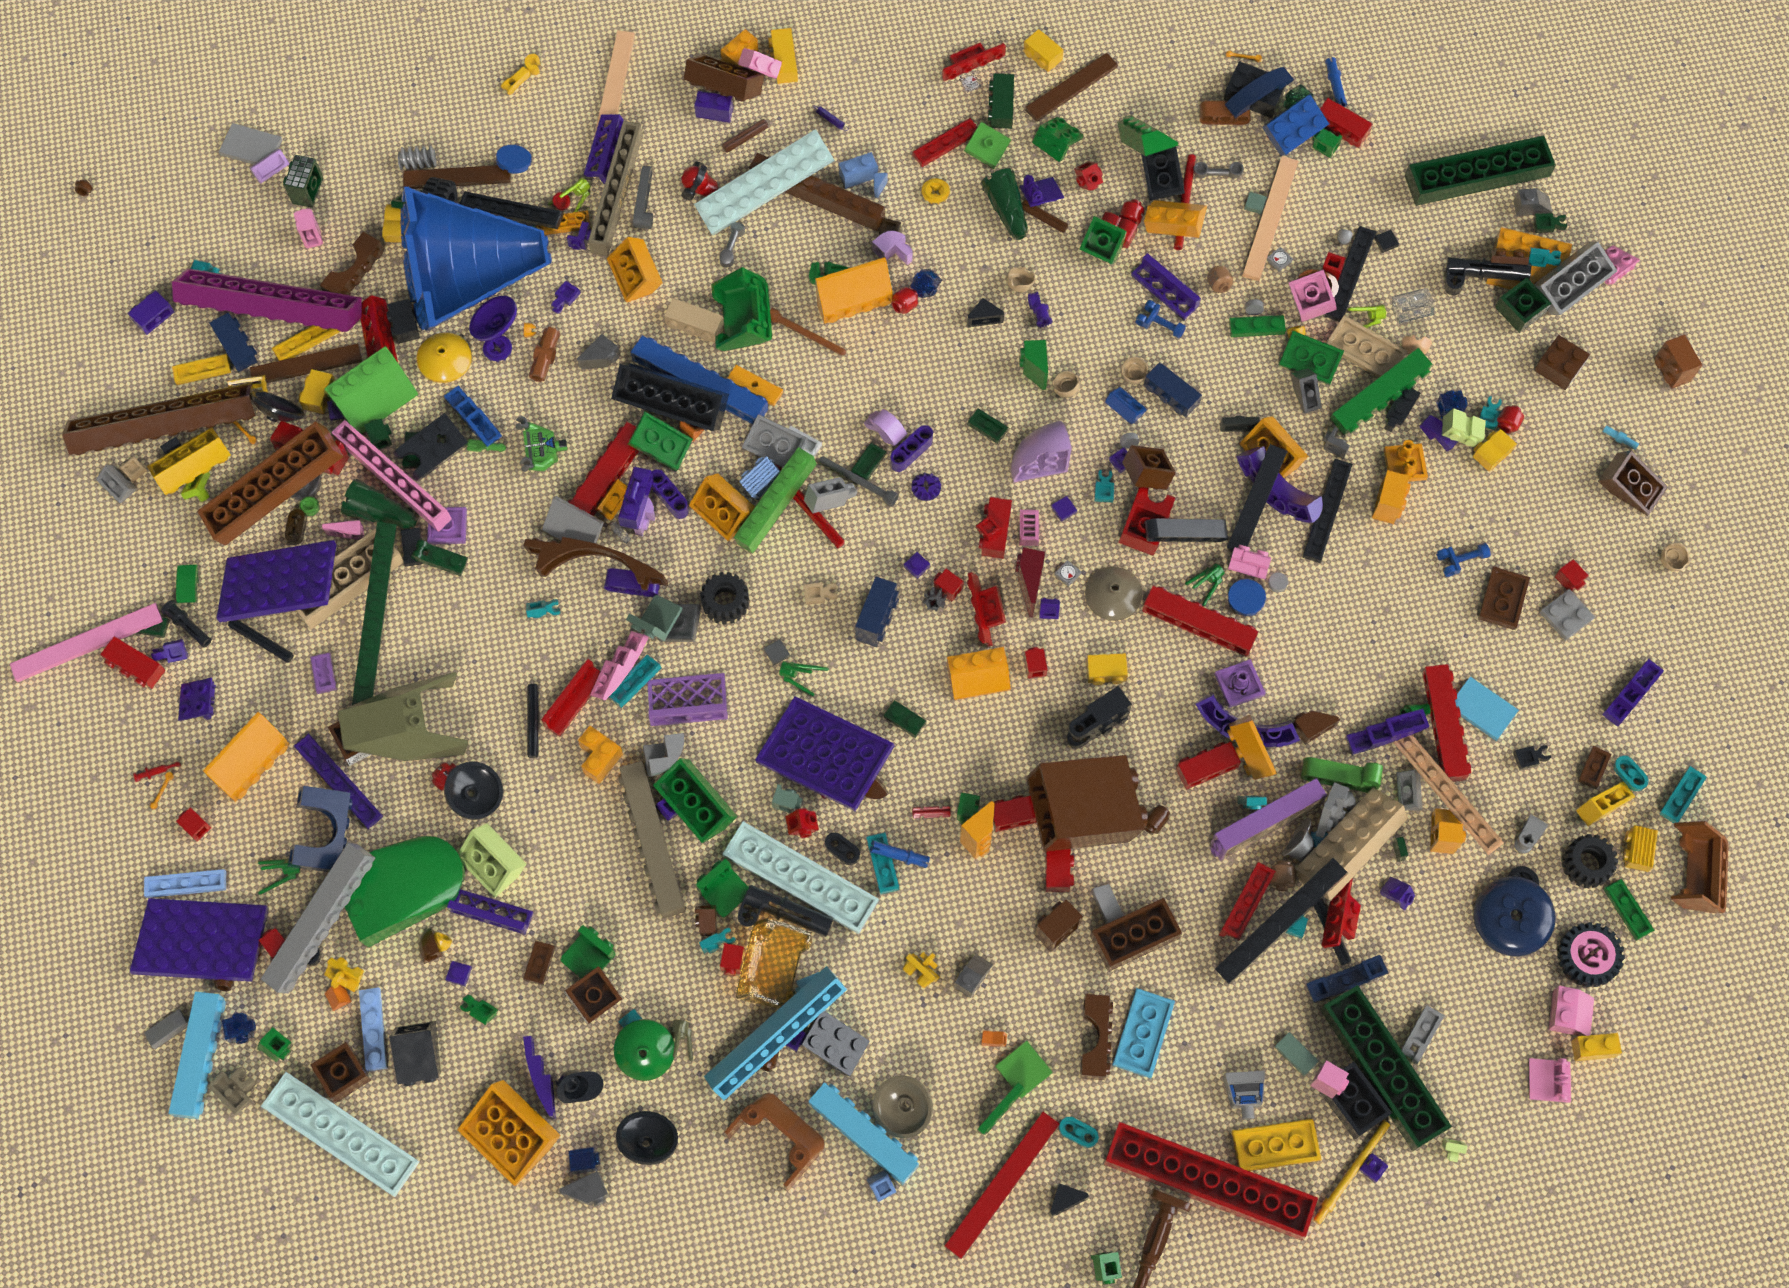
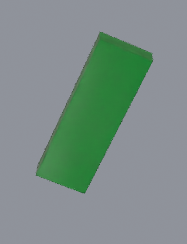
[1603,879,1655,941]
[977,1082,1025,1135]

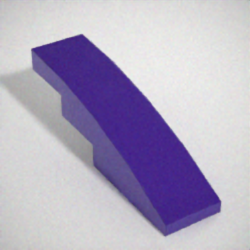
[1602,659,1664,727]
[1346,709,1429,755]
[523,1036,556,1119]

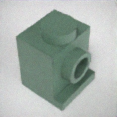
[772,784,803,813]

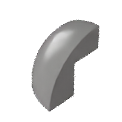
[642,733,684,777]

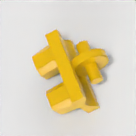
[902,952,940,988]
[324,957,364,992]

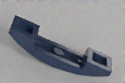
[1225,67,1294,118]
[1305,955,1389,1003]

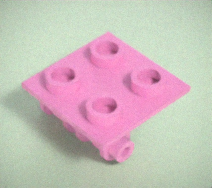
[1605,245,1640,285]
[1529,1058,1571,1103]

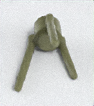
[669,1020,693,1061]

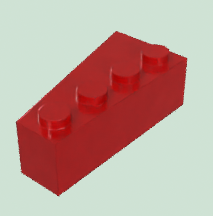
[270,421,350,476]

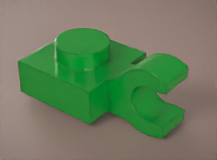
[460,994,498,1025]

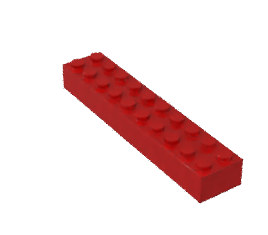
[1104,1122,1318,1241]

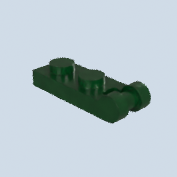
[411,540,468,576]

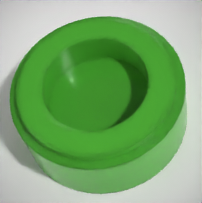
[299,497,320,516]

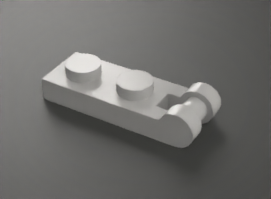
[1401,1005,1445,1065]

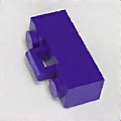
[618,467,653,530]

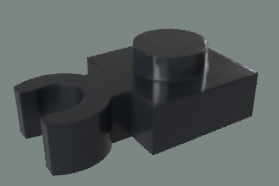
[1513,745,1551,771]

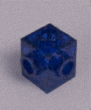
[910,268,942,298]
[1436,390,1468,419]
[222,1013,256,1044]

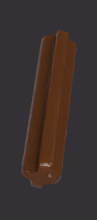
[722,119,768,153]
[1022,200,1068,233]

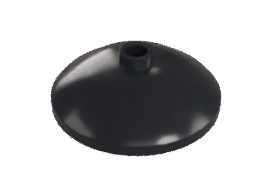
[250,390,305,422]
[444,761,503,820]
[616,1111,678,1165]

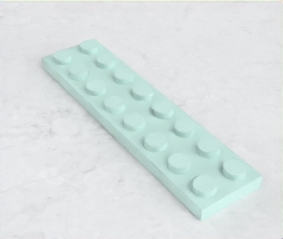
[694,129,835,235]
[722,821,879,934]
[261,1072,420,1197]

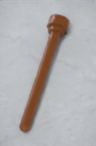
[770,307,846,355]

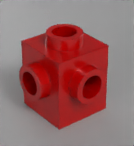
[1074,161,1103,191]
[785,808,819,838]

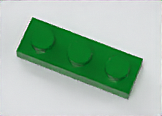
[1229,315,1286,338]

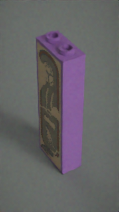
[1210,778,1327,861]

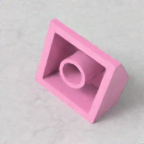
[1289,270,1337,322]
[1548,986,1594,1036]

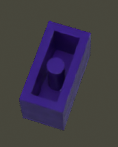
[694,91,734,123]
[128,290,175,335]

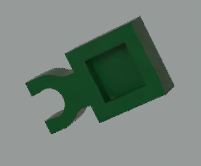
[1533,213,1567,233]

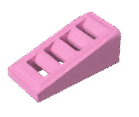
[1019,510,1039,546]
[322,520,364,540]

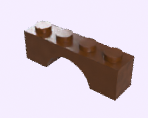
[320,232,384,295]
[1080,994,1113,1081]

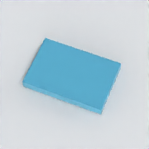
[1455,677,1519,741]

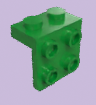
[1032,117,1084,162]
[695,858,749,918]
[560,925,616,978]

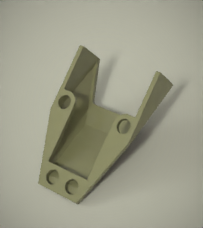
[338,672,468,761]

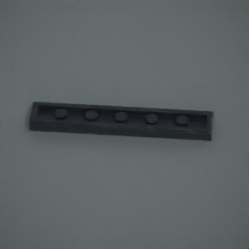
[459,191,564,229]
[1324,226,1376,322]
[1227,444,1287,551]
[1302,459,1353,563]

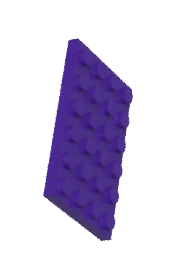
[216,540,336,623]
[755,696,895,812]
[130,898,269,982]

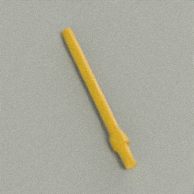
[1313,1120,1390,1225]

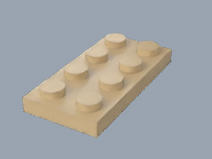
[1326,316,1408,378]

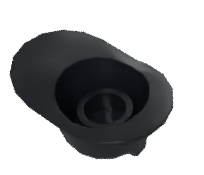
[556,1070,604,1103]

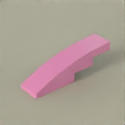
[590,631,649,700]

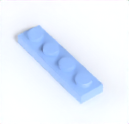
[144,869,226,898]
[359,987,388,1072]

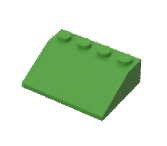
[324,346,419,435]

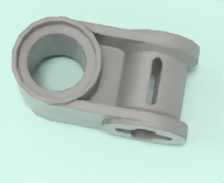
[1514,814,1548,854]

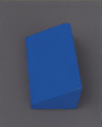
[1105,387,1147,424]

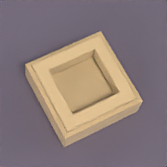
[120,456,147,482]

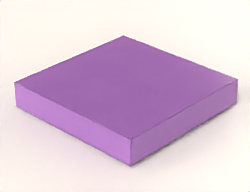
[427,507,467,545]

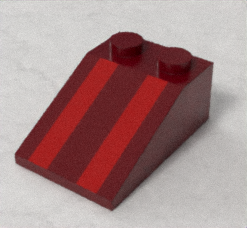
[1015,547,1046,618]

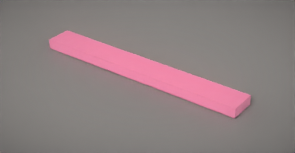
[10,603,163,682]

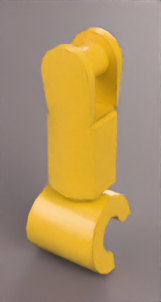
[501,54,540,95]

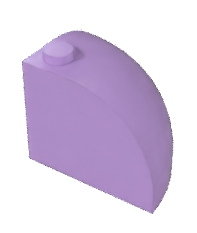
[1011,421,1072,483]

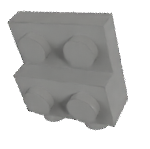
[1316,783,1350,838]

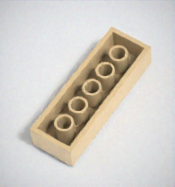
[295,528,404,630]
[1295,787,1408,901]

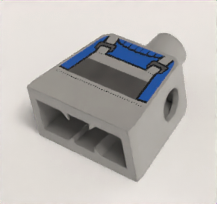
[1223,1071,1265,1120]

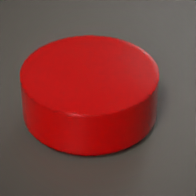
[552,192,570,211]

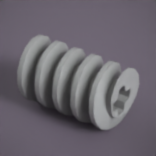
[398,145,437,170]

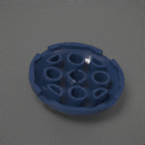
[1473,876,1556,957]

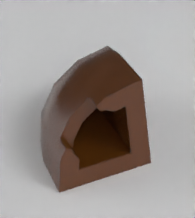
[865,777,889,799]
[419,927,443,964]

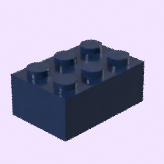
[855,576,900,648]

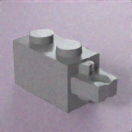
[804,477,857,513]

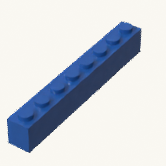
[630,335,768,424]

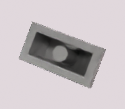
[1513,188,1552,216]
[577,334,620,369]
[1291,368,1322,413]
[954,954,993,998]
[559,1171,609,1207]

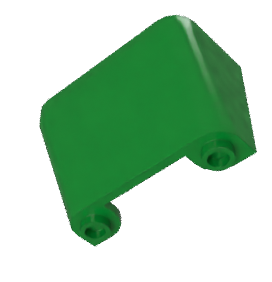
[711,267,772,352]

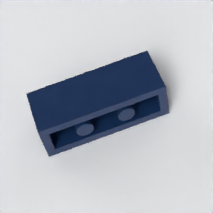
[209,312,258,372]
[1144,362,1202,418]

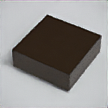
[879,218,901,236]

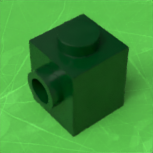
[364,418,392,450]

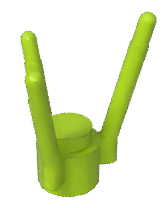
[548,178,591,212]
[1348,305,1386,328]

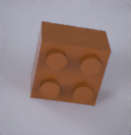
[1654,334,1703,389]

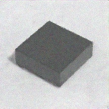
[764,639,790,666]

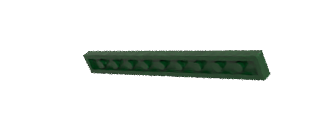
[352,522,397,705]

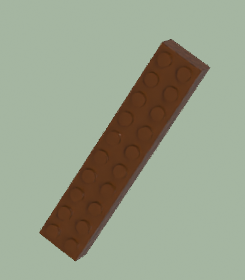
[62,383,257,455]

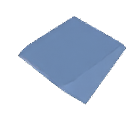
[874,173,888,198]
[867,1170,896,1202]

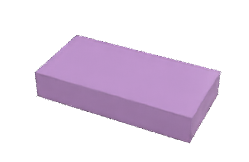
[250,148,289,184]

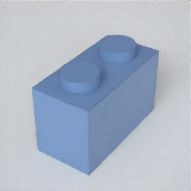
[838,152,878,189]

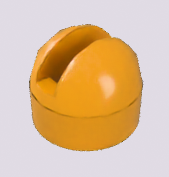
[524,323,536,337]

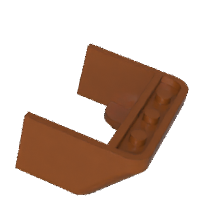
[1671,821,1729,913]
[724,1093,825,1191]

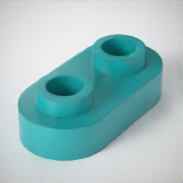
[1613,756,1649,792]
[1059,1117,1099,1148]

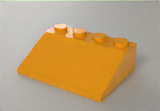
[1486,227,1572,290]
[815,257,892,324]
[203,712,289,802]
[457,1080,561,1186]

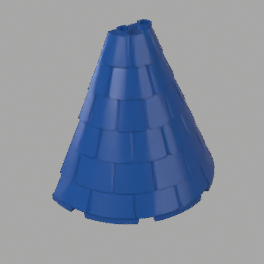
[400,186,552,331]

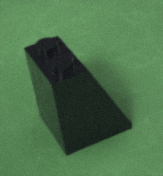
[389,1021,441,1086]

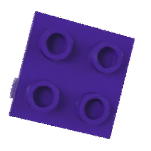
[1019,175,1064,207]
[178,678,216,721]

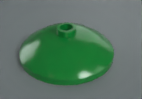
[614,1019,675,1081]

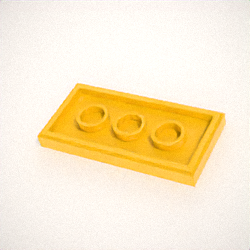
[1231,1119,1322,1171]

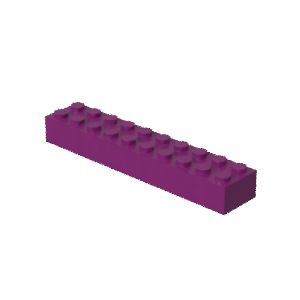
[172,268,362,332]

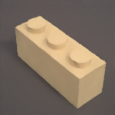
[664,298,724,342]

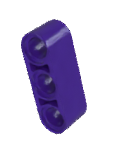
[890,425,933,472]
[651,469,689,519]
[604,568,660,597]

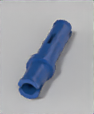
[1325,57,1347,107]
[870,840,930,868]

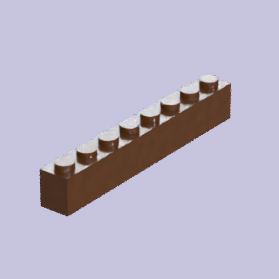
[749,153,885,232]

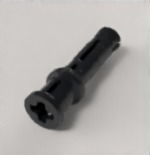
[161,600,212,648]

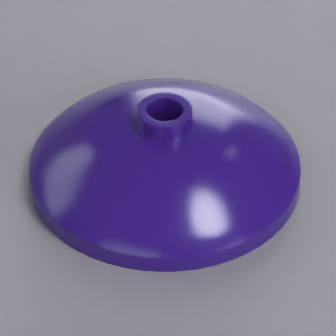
[469,296,517,341]

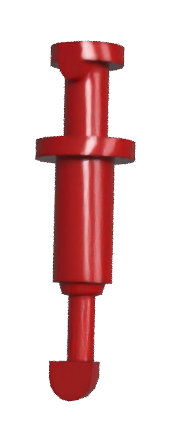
[133,761,181,782]

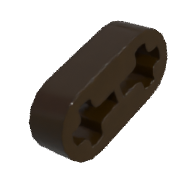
[285,509,307,545]

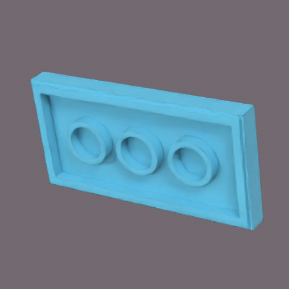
[1112,988,1175,1079]

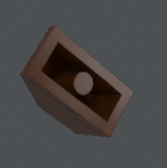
[1293,711,1340,745]

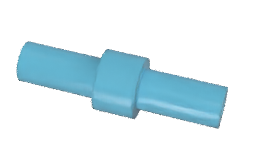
[1602,425,1639,450]

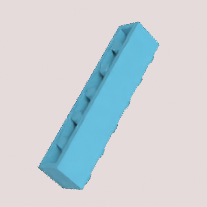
[168,991,226,1120]
[808,1082,919,1186]

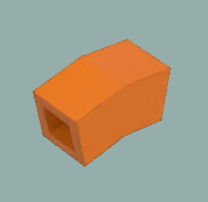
[981,1030,1007,1047]

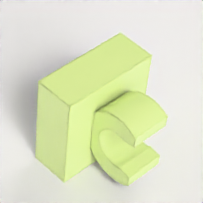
[1442,1138,1467,1162]

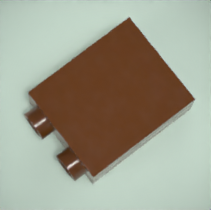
[1026,755,1148,852]

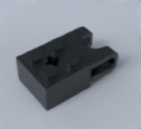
[394,413,468,482]
[1067,686,1132,749]

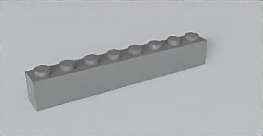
[261,842,375,994]

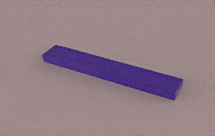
[294,733,383,829]

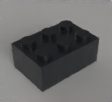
[1224,61,1286,118]
[1319,1061,1392,1140]

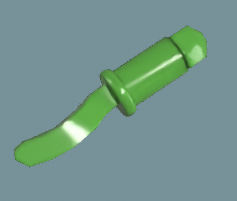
[466,439,506,452]

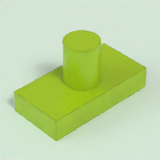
[181,472,211,502]

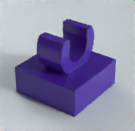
[1039,598,1060,619]
[1359,1153,1388,1183]

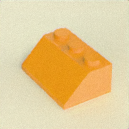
[1144,200,1207,238]
[606,237,663,302]
[1239,416,1309,478]
[689,473,755,541]
[947,647,1011,700]
[1227,715,1277,780]
[960,801,995,859]

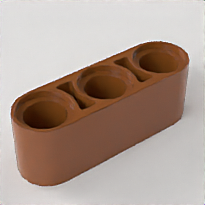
[1199,101,1251,125]

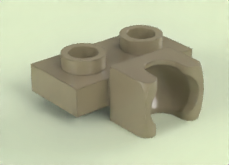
[208,1067,257,1116]

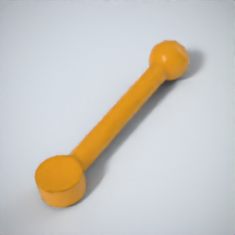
[1226,51,1262,62]
[233,420,257,444]
[150,772,174,809]

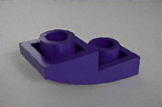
[1419,415,1458,452]

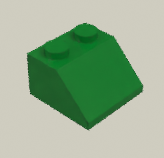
[1079,216,1127,264]
[1019,340,1048,390]

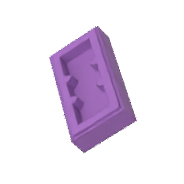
[310,653,337,694]

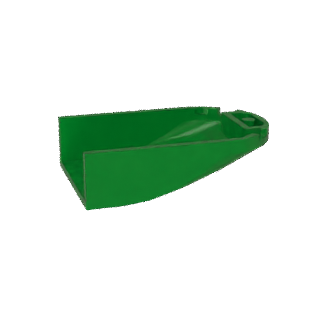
[344,836,465,948]

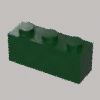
[988,73,1014,129]

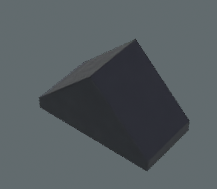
[967,298,1004,328]
[1049,1183,1089,1218]

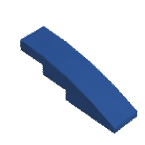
[444,386,502,447]

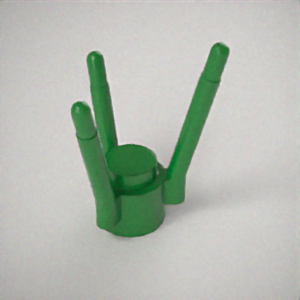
[1185,563,1225,606]
[779,661,829,696]
[258,858,301,895]

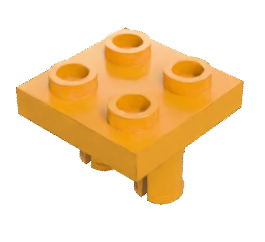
[1384,440,1428,482]

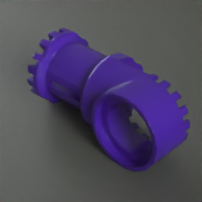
[1028,292,1052,328]

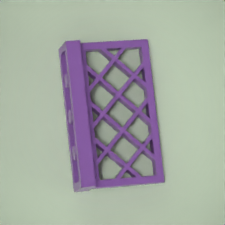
[648,673,728,726]

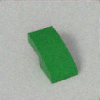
[176,564,199,603]

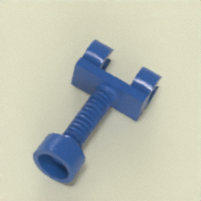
[1135,300,1186,339]
[1436,543,1491,577]

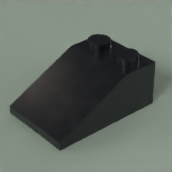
[1141,146,1185,201]

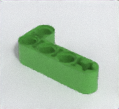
[1301,757,1383,793]

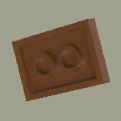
[1478,566,1530,630]

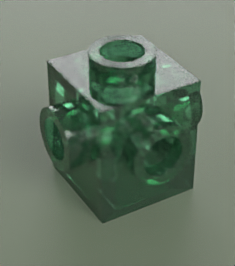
[1283,84,1313,109]

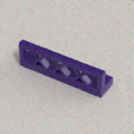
[584,114,624,184]
[1131,253,1201,320]
[447,889,533,935]

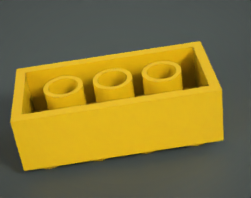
[147,428,231,495]

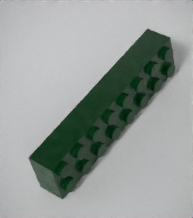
[1405,135,1556,206]
[1320,985,1452,1151]

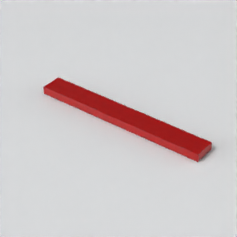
[944,1112,1060,1259]

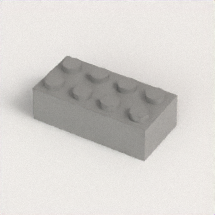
[1534,242,1617,315]

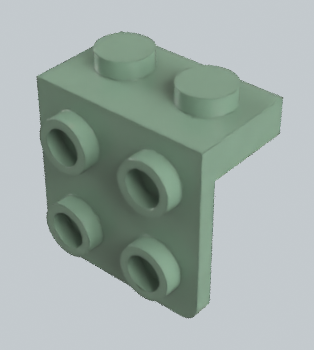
[626,595,682,641]

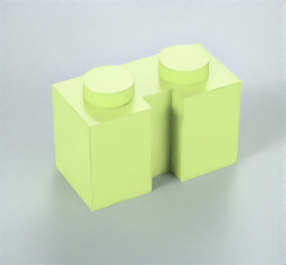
[1442,408,1486,447]

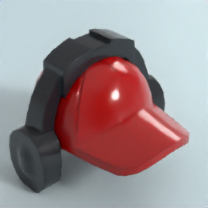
[681,161,718,200]

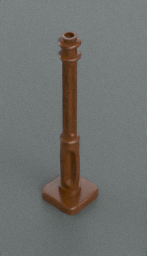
[1133,1189,1192,1288]

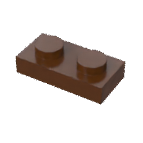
[1490,248,1529,265]
[1578,746,1612,790]
[523,941,556,985]

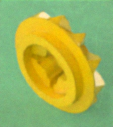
[921,178,950,205]

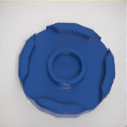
[496,145,532,174]
[1227,579,1266,616]

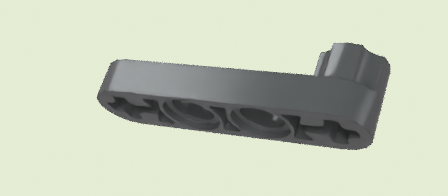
[633,165,653,229]

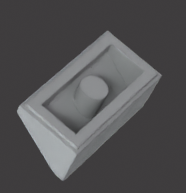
[96,465,137,503]
[1396,770,1422,811]
[1091,884,1124,924]
[144,1009,188,1050]

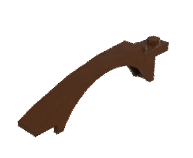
[523,537,668,591]

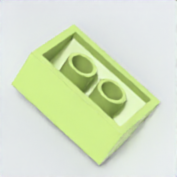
[458,823,526,898]

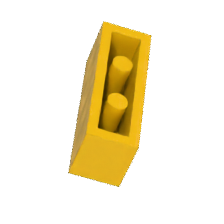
[768,28,798,84]

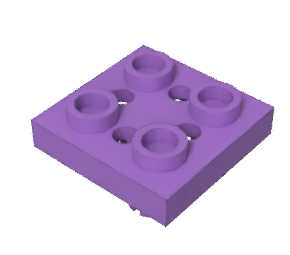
[1214,659,1266,708]

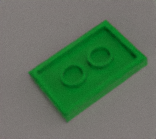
[1279,331,1344,385]
[628,412,693,471]

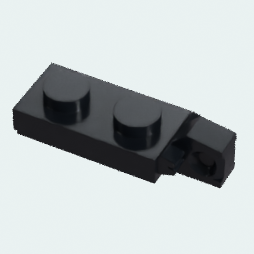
[1385,388,1421,432]

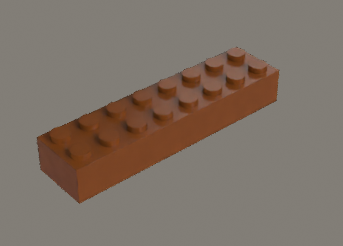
[197,421,344,546]

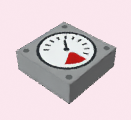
[1267,247,1293,272]
[1055,560,1081,587]

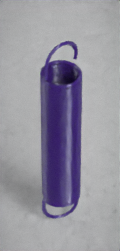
[813,105,849,131]

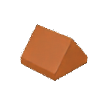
[680,421,704,441]
[325,985,352,1011]

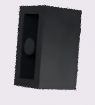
[386,299,420,344]

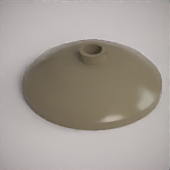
[1085,567,1142,621]
[873,1075,933,1138]

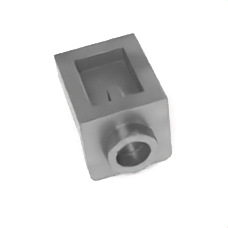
[1323,427,1350,459]

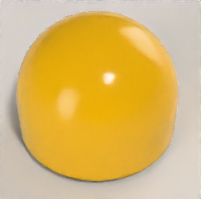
[1287,325,1306,339]
[434,932,452,952]

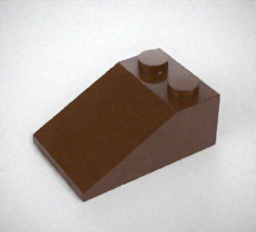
[1598,451,1668,516]

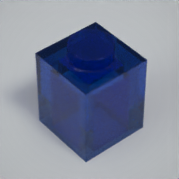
[568,1147,601,1175]

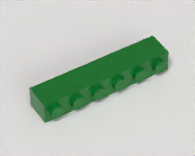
[1330,348,1433,436]

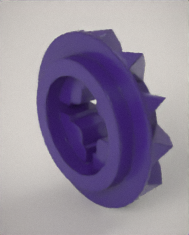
[483,335,512,363]
[911,472,941,501]

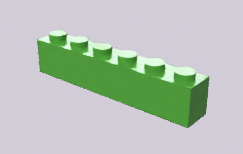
[734,447,817,554]

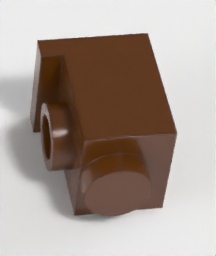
[695,905,717,936]

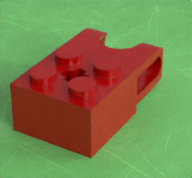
[1118,487,1175,556]

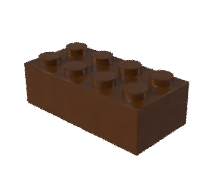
[683,54,764,102]
[1090,898,1182,972]

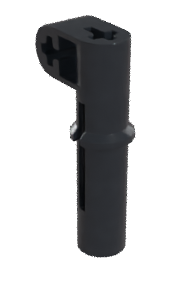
[1445,257,1532,295]
[738,885,834,937]

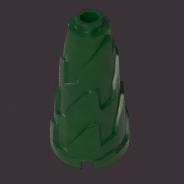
[980,168,1028,240]
[341,479,418,529]

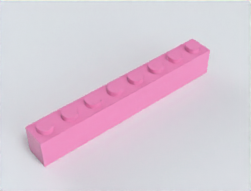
[331,420,452,532]

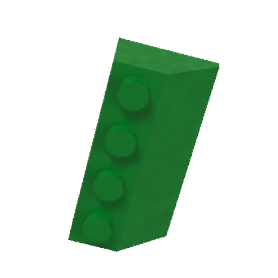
[1117,115,1179,156]
[653,758,738,843]

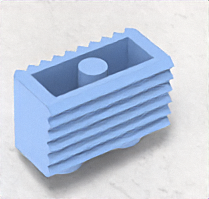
[739,456,781,500]

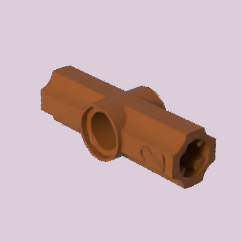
[529,327,560,382]

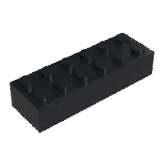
[611,362,729,431]

